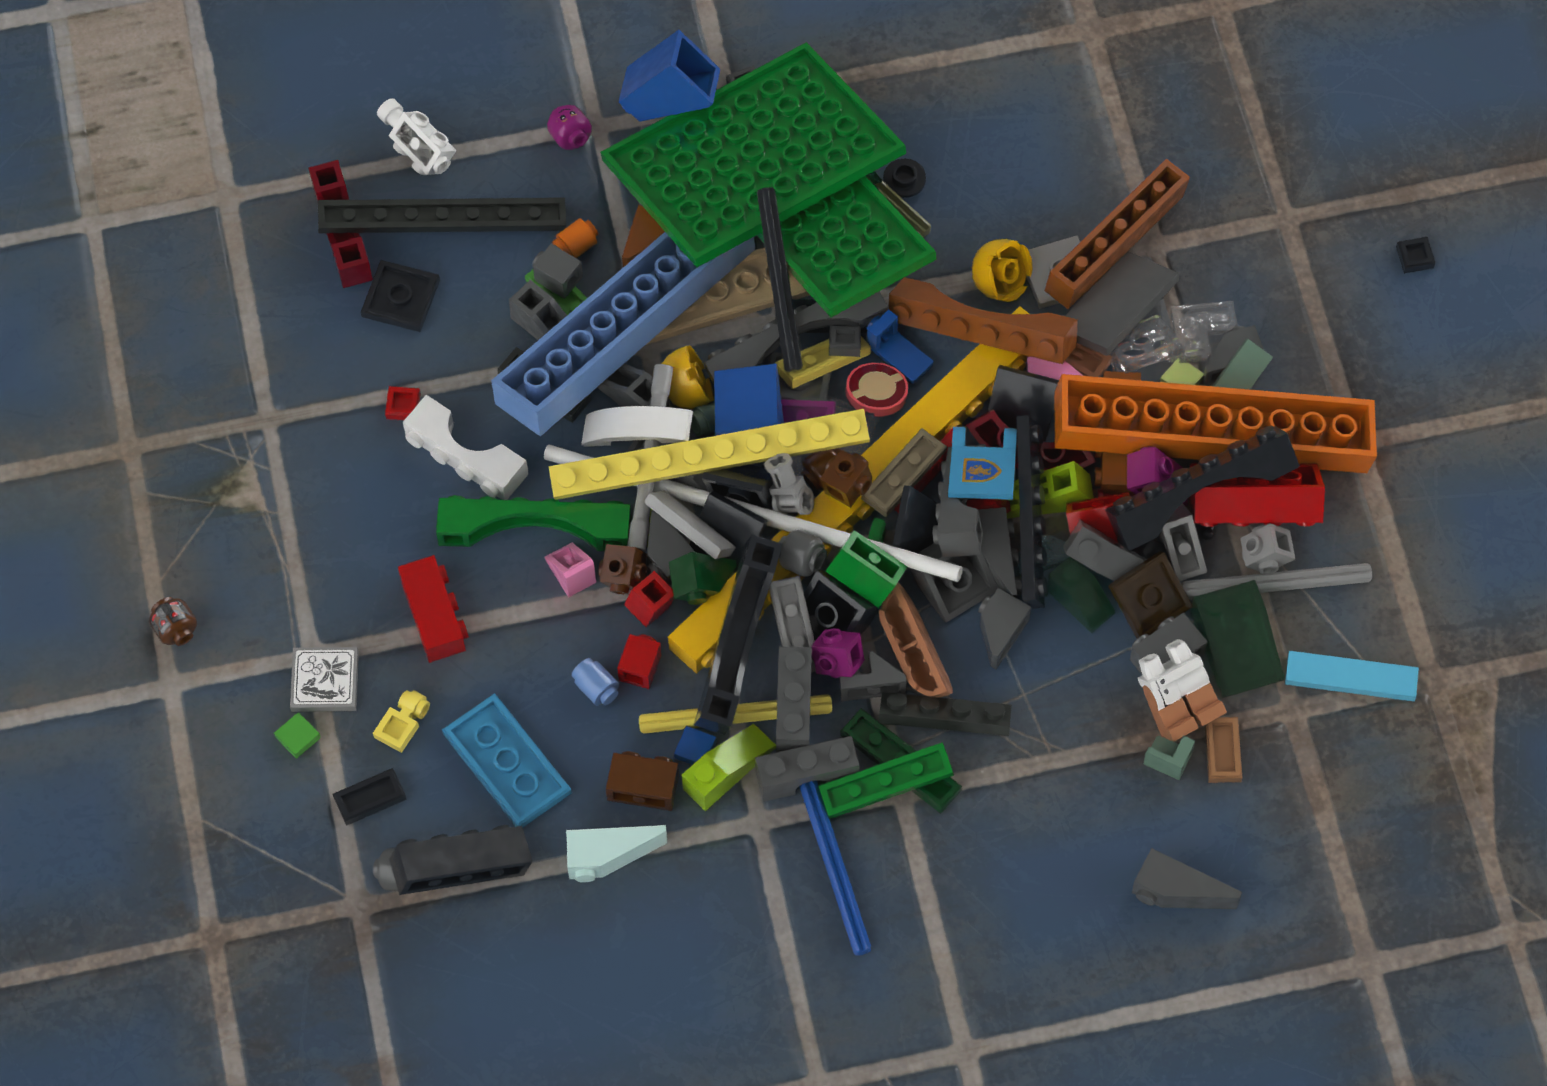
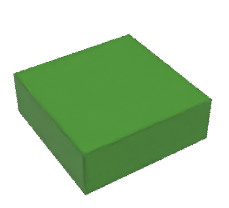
[274,712,321,759]

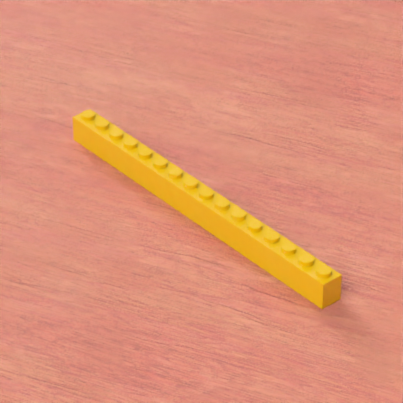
[668,306,1031,674]

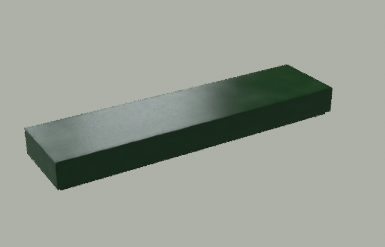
[840,708,962,814]

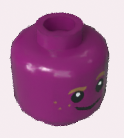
[547,105,592,150]

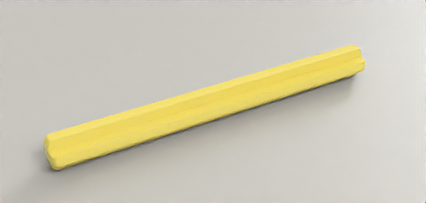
[639,694,832,734]

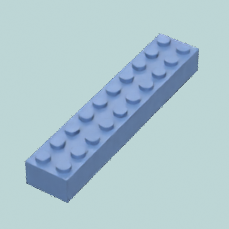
[491,232,755,436]

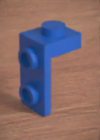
[867,309,933,384]

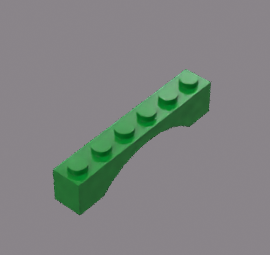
[436,495,632,551]

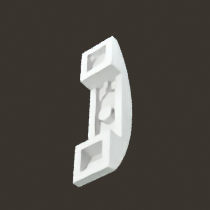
[581,406,693,447]

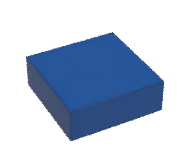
[674,726,717,765]

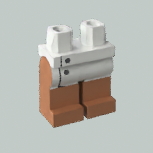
[1138,639,1227,742]

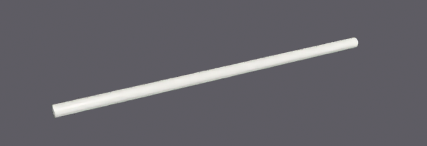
[544,444,963,582]

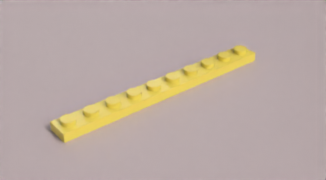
[548,409,870,500]

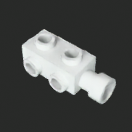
[377,98,456,175]

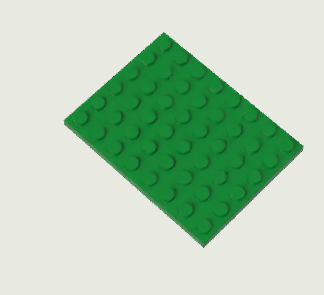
[600,42,906,267]

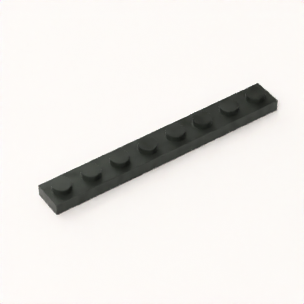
[318,198,566,233]

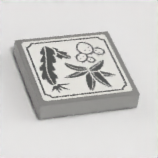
[290,647,359,712]

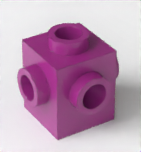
[811,629,865,678]

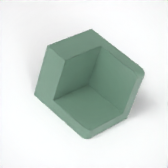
[1143,735,1195,780]

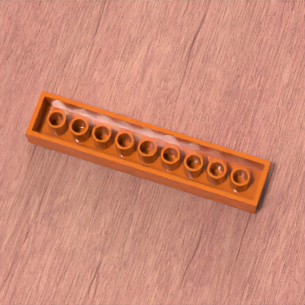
[1054,374,1377,474]

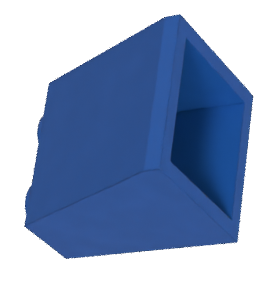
[618,30,720,122]

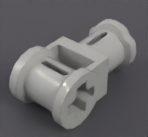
[764,453,814,515]

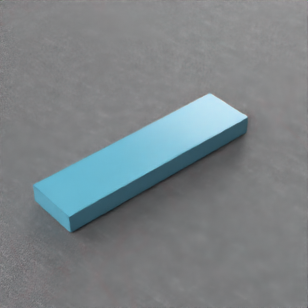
[1285,651,1419,702]

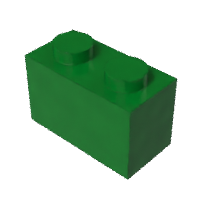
[825,530,907,608]

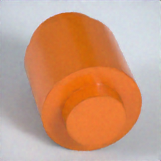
[551,218,599,258]

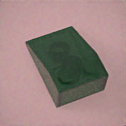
[1191,580,1285,698]

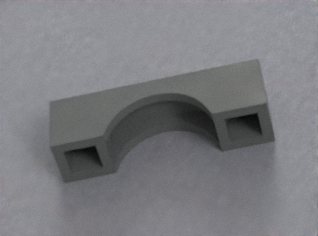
[933,444,986,557]

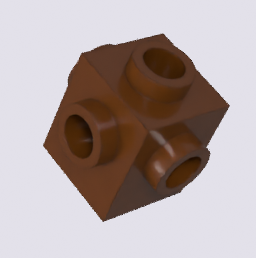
[820,450,872,508]
[598,544,647,595]

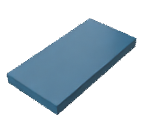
[442,693,572,827]

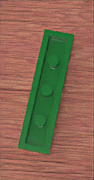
[818,742,954,819]

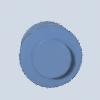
[572,658,619,706]

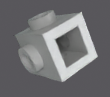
[1240,523,1295,574]

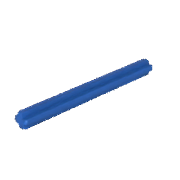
[799,780,871,956]

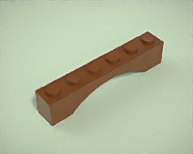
[888,277,1078,364]

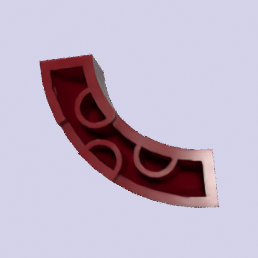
[966,410,1096,471]

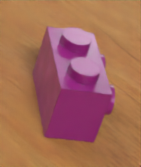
[1127,446,1188,506]

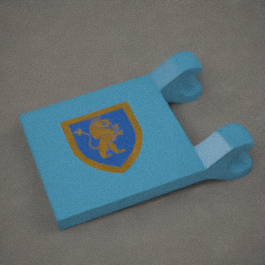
[948,427,1017,500]

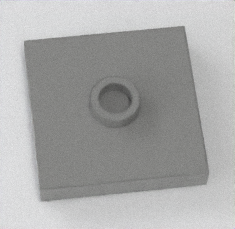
[1026,235,1097,309]

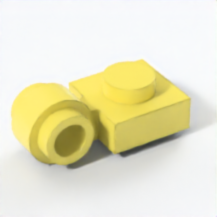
[373,690,430,753]

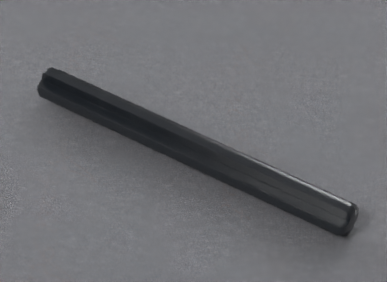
[757,187,803,372]

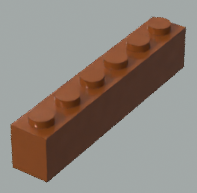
[1044,159,1190,309]

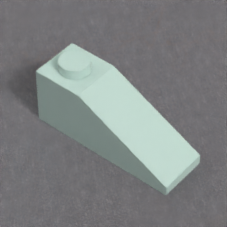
[566,825,667,882]

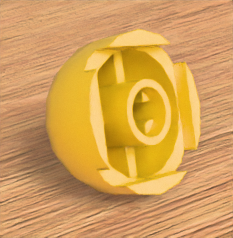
[972,239,1032,302]
[661,345,714,409]

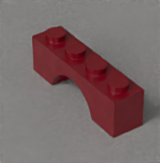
[308,160,373,288]

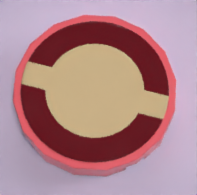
[846,362,908,417]

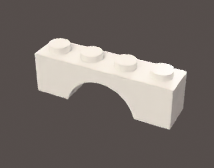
[403,395,528,500]

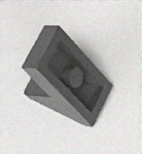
[840,650,906,702]

